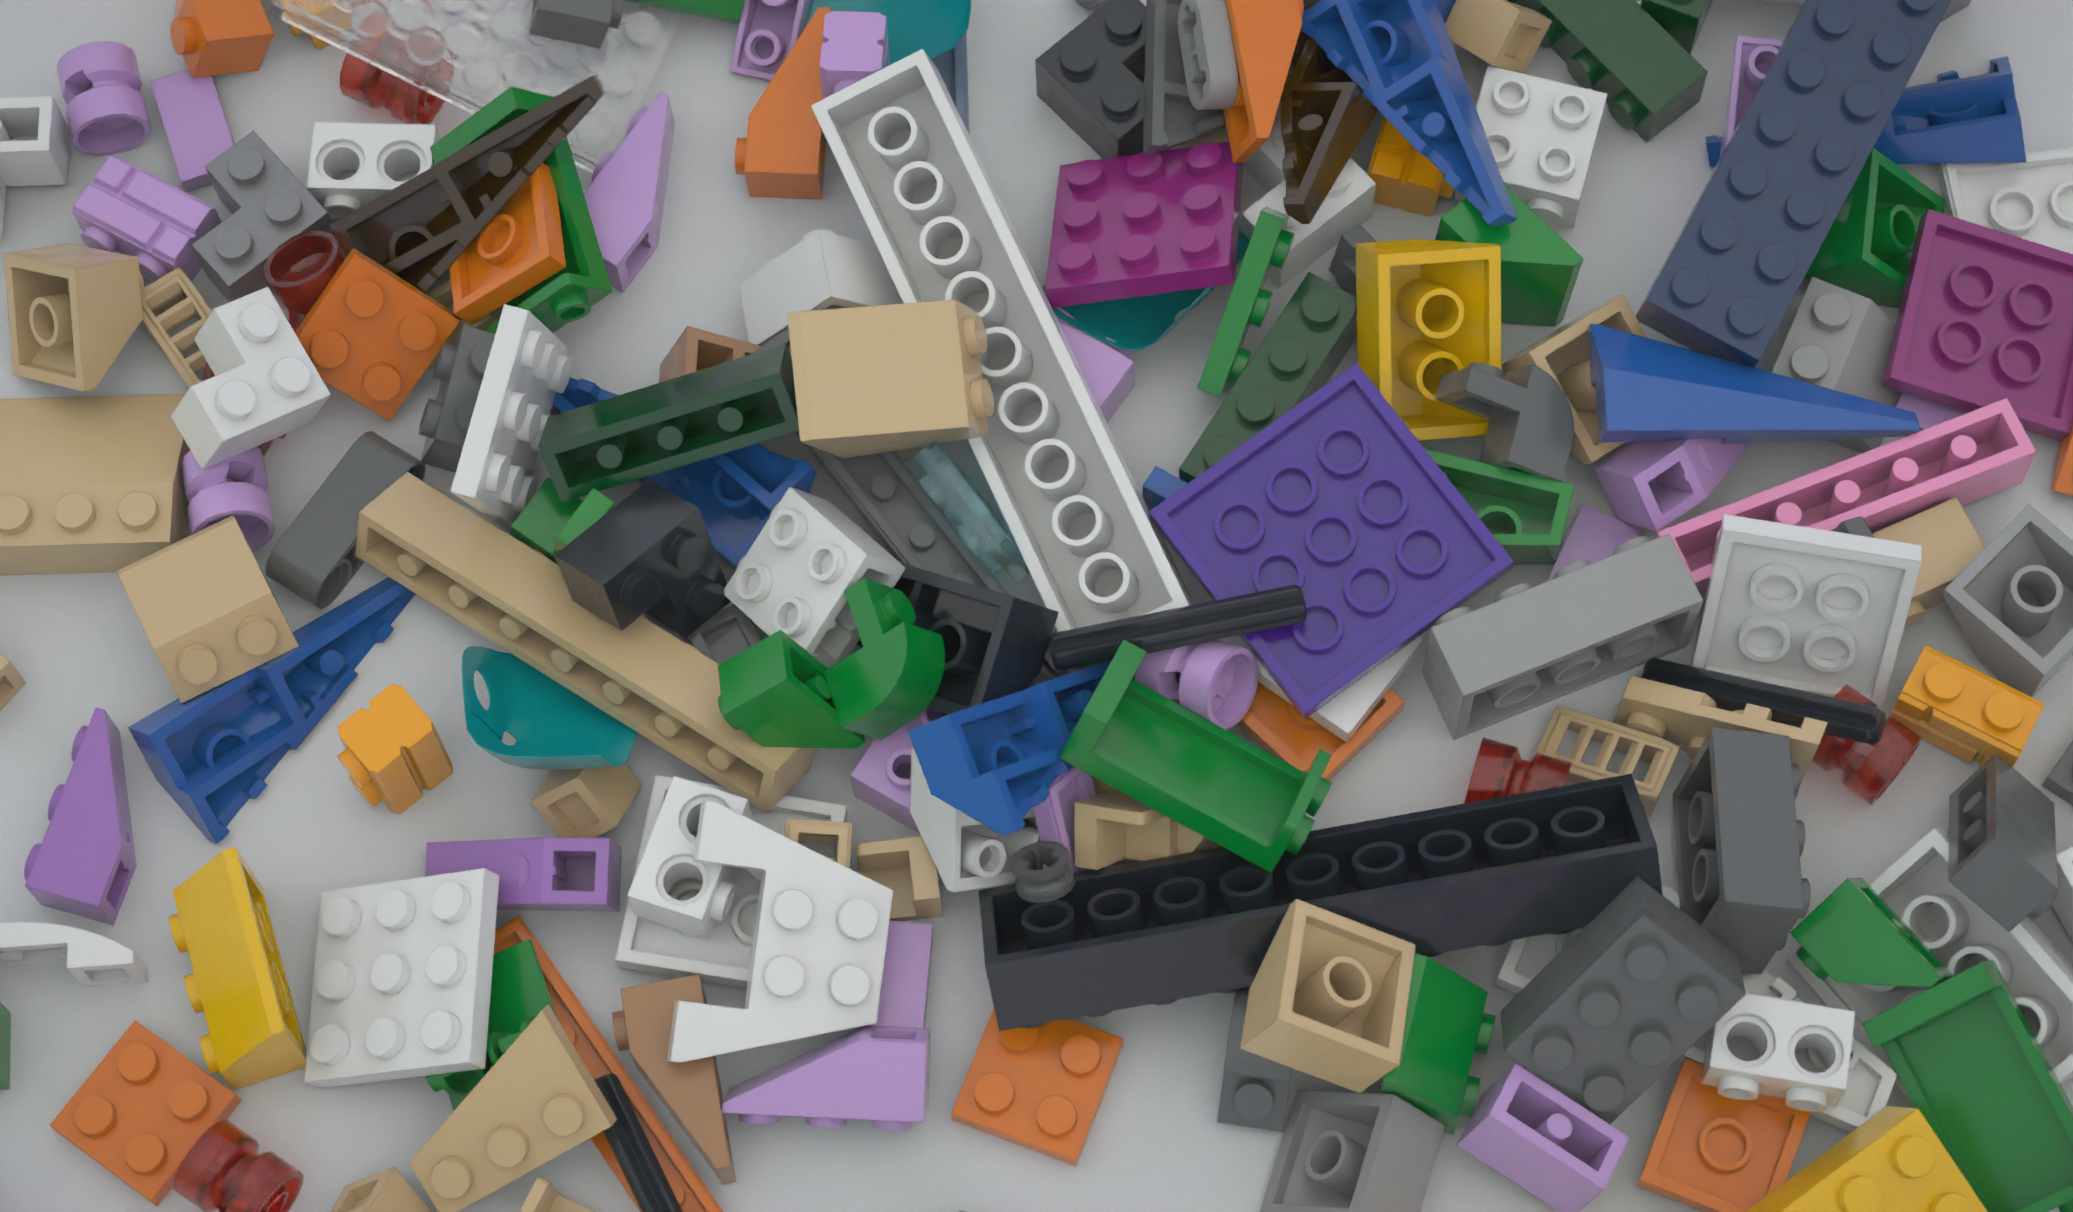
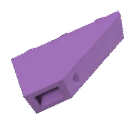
[24,707,137,926]
[425,837,622,912]

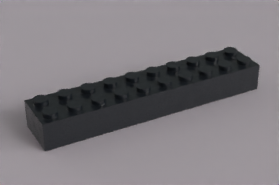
[979,774,1663,1031]

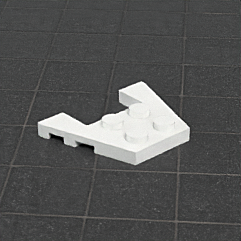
[667,800,893,1063]

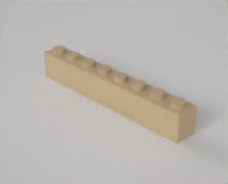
[355,472,815,813]

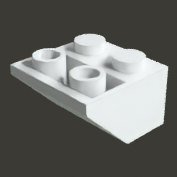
[910,748,1041,893]

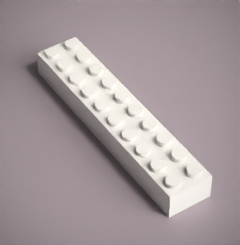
[811,49,1194,670]

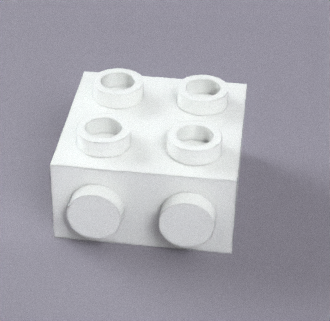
[1454,65,1607,228]
[724,487,906,669]

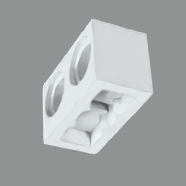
[307,122,440,221]
[627,776,754,939]
[1701,993,1855,1112]

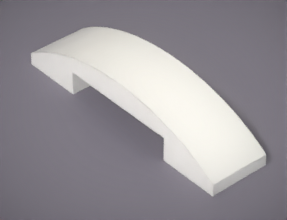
[0,922,148,987]

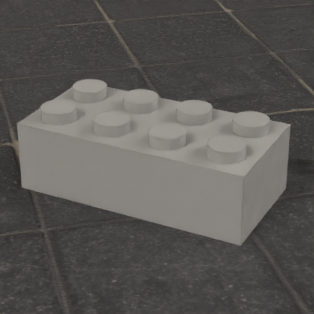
[1422,534,1703,740]

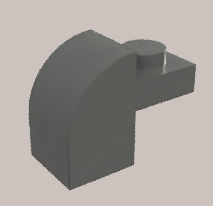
[1435,363,1574,482]
[1217,986,1292,1132]

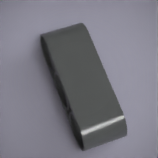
[265,431,426,609]

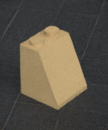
[787,299,994,459]

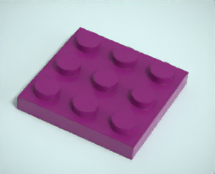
[1045,141,1244,308]
[1882,209,2073,442]

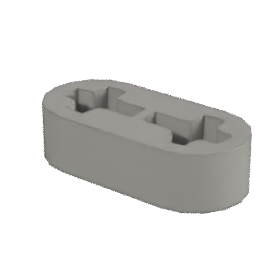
[1177,0,1239,110]

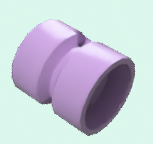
[57,41,151,155]
[181,446,275,552]
[1135,639,1258,729]

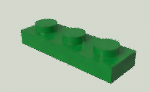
[1197,207,1295,397]

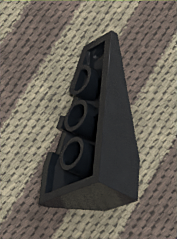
[857,563,1059,714]

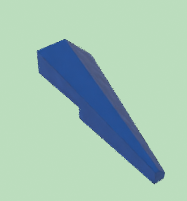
[1301,0,1517,227]
[1706,56,2026,167]
[1587,324,1920,444]
[552,377,817,570]
[128,577,417,844]
[908,661,1135,836]

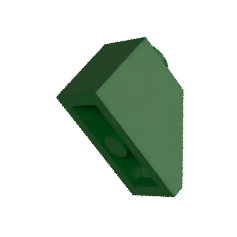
[718,630,865,749]
[1790,877,1954,987]

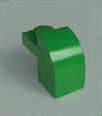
[510,477,614,564]
[824,578,945,740]

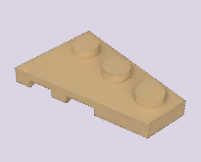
[1614,676,1828,785]
[409,1004,617,1212]

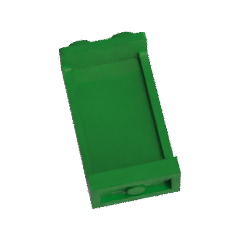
[430,87,612,334]
[1059,640,1332,873]
[1862,960,2073,1212]

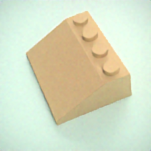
[0,393,190,576]

